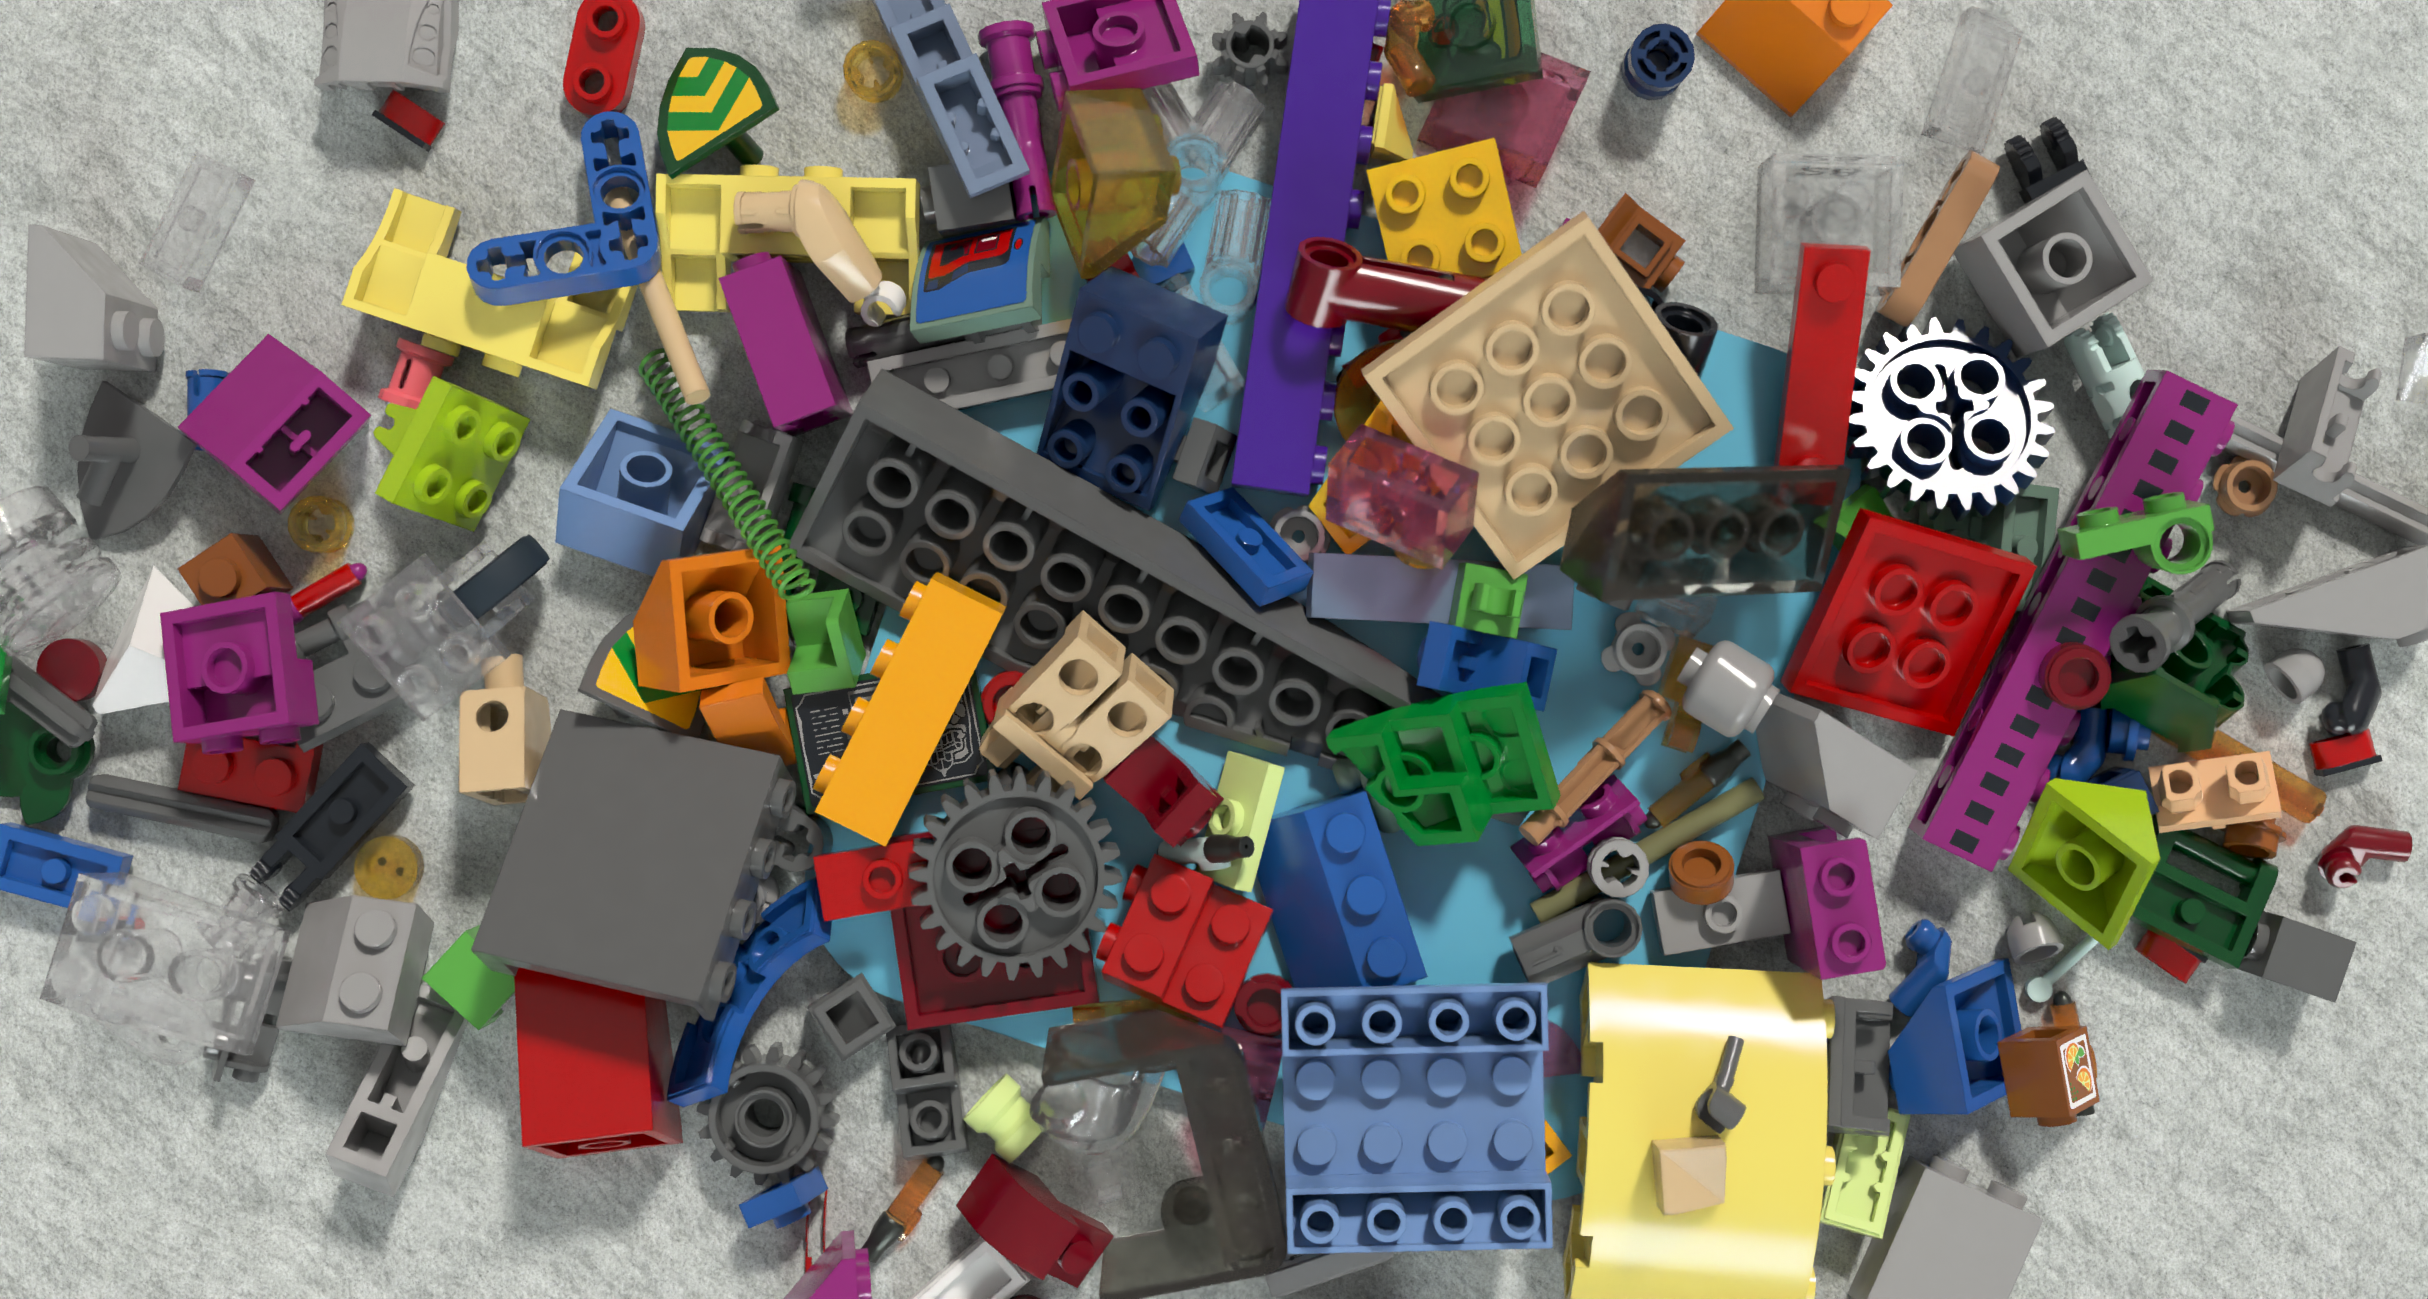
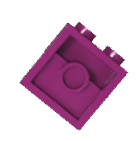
[1035,0,1199,125]
[160,592,319,754]

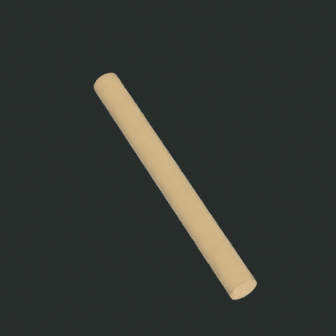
[604,187,710,405]

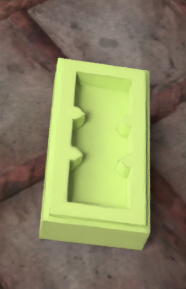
[1196,751,1285,892]
[1820,1107,1911,1239]

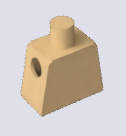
[459,654,551,806]

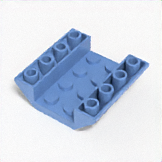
[1281,982,1553,1254]

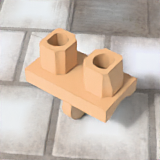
[2148,751,2282,833]

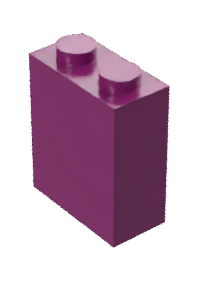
[718,252,853,437]

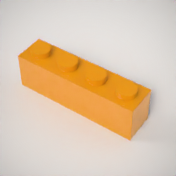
[812,572,1007,847]

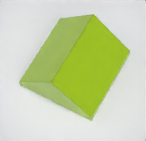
[2008,778,2160,950]

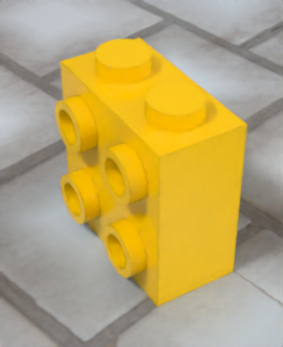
[1366,138,1522,279]

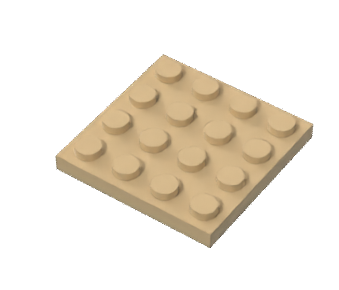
[1361,211,1734,580]

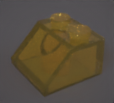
[1051,88,1181,279]

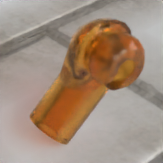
[1384,0,1436,97]

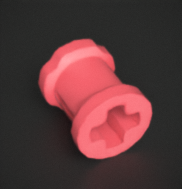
[378,338,455,409]

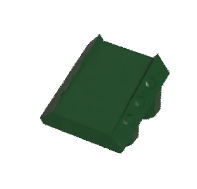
[2101,576,2249,753]

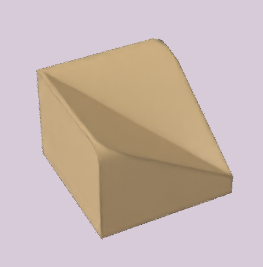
[1652,1135,1727,1216]

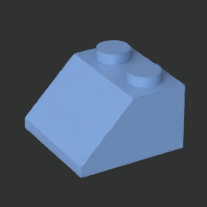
[555,408,730,577]

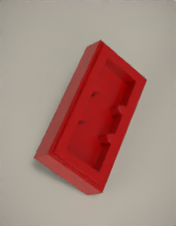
[813,835,933,921]

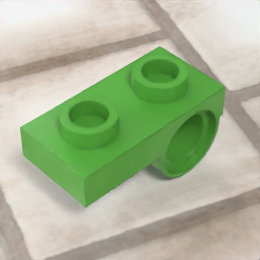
[2057,492,2215,575]

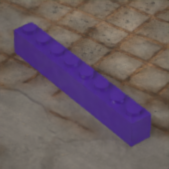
[1231,0,1391,498]

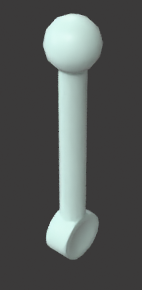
[2024,920,2130,1003]

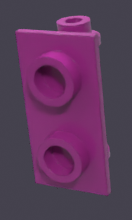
[1510,774,1648,893]

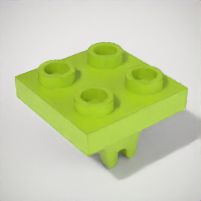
[374,376,531,532]

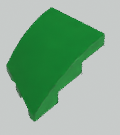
[1326,682,1561,846]

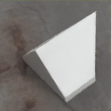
[92,566,195,715]

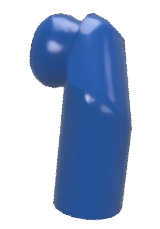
[2047,708,2109,782]
[1888,919,1952,1017]

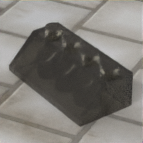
[1559,465,1851,601]

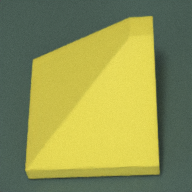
[1370,83,1413,162]

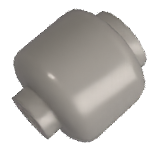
[1677,640,1780,737]

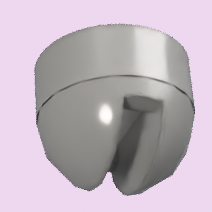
[2264,648,2325,704]
[2006,912,2064,965]

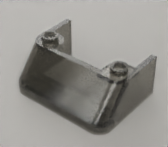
[1041,1009,1287,1299]

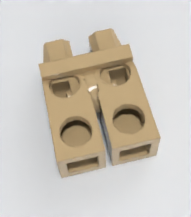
[979,610,1174,800]

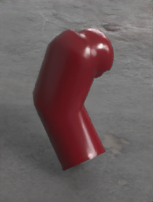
[2318,825,2413,888]

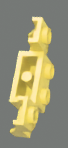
[655,165,921,316]
[341,188,638,390]

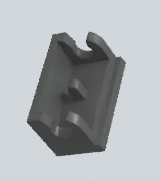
[1826,996,1893,1137]

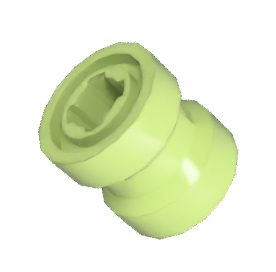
[963,1073,1053,1164]

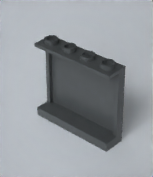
[471,709,796,1021]

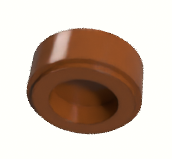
[1669,841,1734,905]

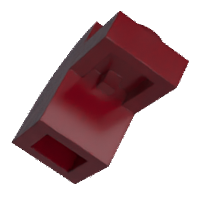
[1103,733,1224,848]
[956,1153,1114,1288]

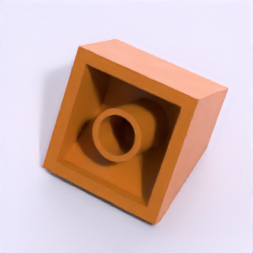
[1696,0,1893,118]
[633,545,791,693]

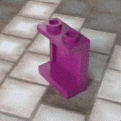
[1767,826,1886,980]

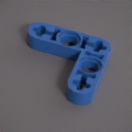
[466,111,662,306]

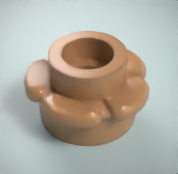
[2212,456,2278,517]

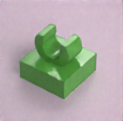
[1448,562,1528,639]

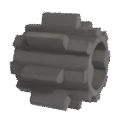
[1212,12,1288,95]

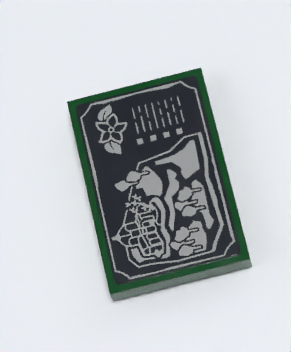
[783,667,997,815]

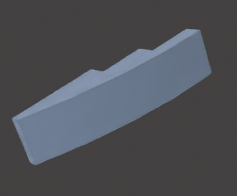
[871,0,1030,199]
[1306,553,1575,630]

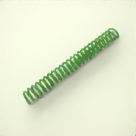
[639,348,816,600]

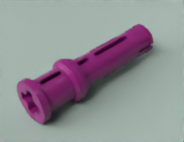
[978,20,1057,221]

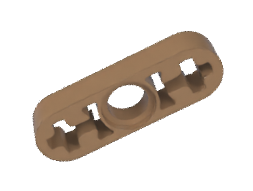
[1876,150,2000,327]

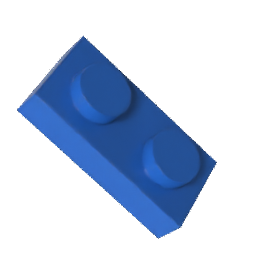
[1179,487,1314,607]
[0,822,133,919]

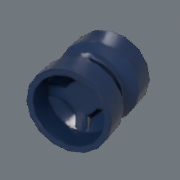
[1621,23,1695,101]

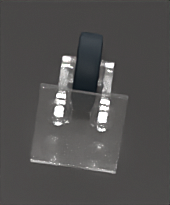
[337,534,550,722]

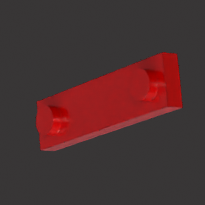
[1770,242,1871,506]

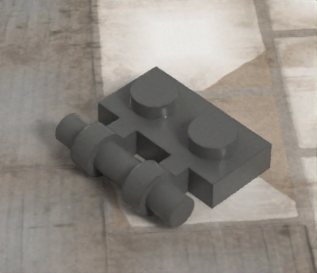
[295,597,423,752]

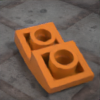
[699,676,797,766]

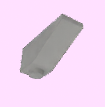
[2226,545,2428,647]
[325,984,468,1197]

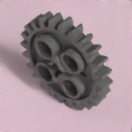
[908,766,1122,980]

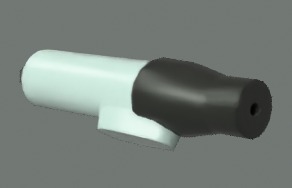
[1157,834,1255,871]

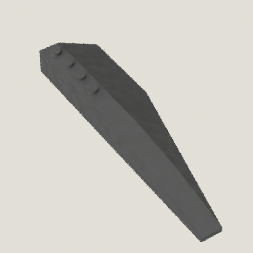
[789,369,1530,826]

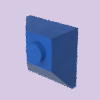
[1888,958,2022,1114]

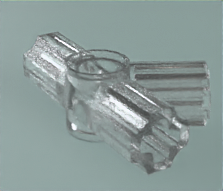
[1119,81,1265,268]

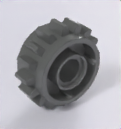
[696,1042,840,1185]

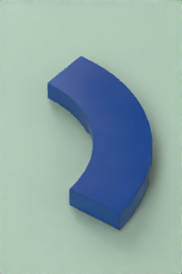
[667,877,832,1108]

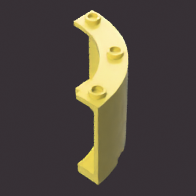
[1563,962,1836,1299]

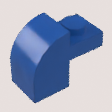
[1416,621,1557,712]

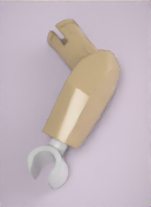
[734,179,906,327]

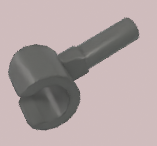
[1694,1036,1746,1133]

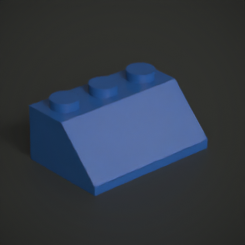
[1257,787,1428,988]

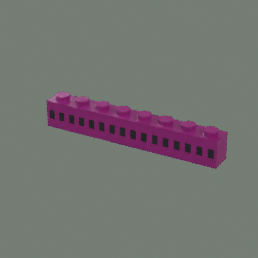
[1909,369,2238,872]

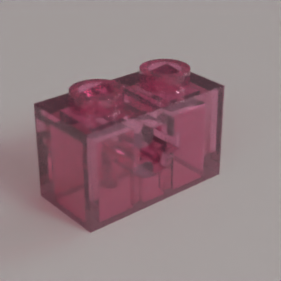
[1326,424,1479,569]

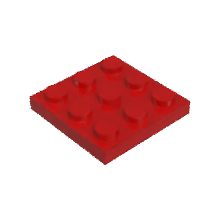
[1780,508,2037,737]

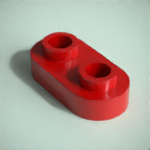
[563,0,645,118]

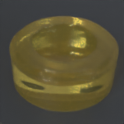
[354,835,424,900]

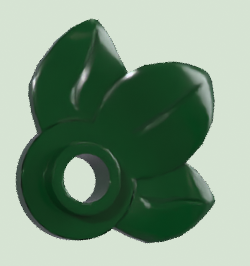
[0,702,95,825]

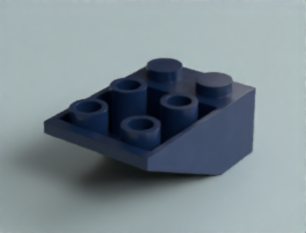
[1037,266,1228,511]

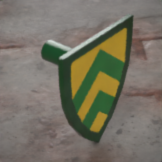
[657,48,780,179]

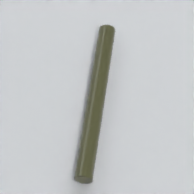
[1529,777,1765,923]

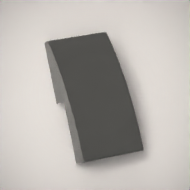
[886,1024,970,1161]

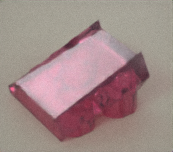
[1417,26,1591,188]

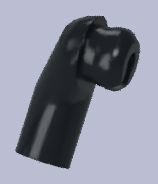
[2322,643,2382,736]

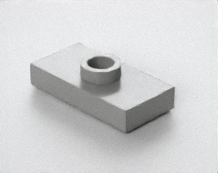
[1650,868,1791,956]

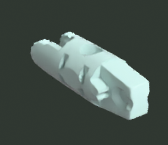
[2063,312,2145,439]

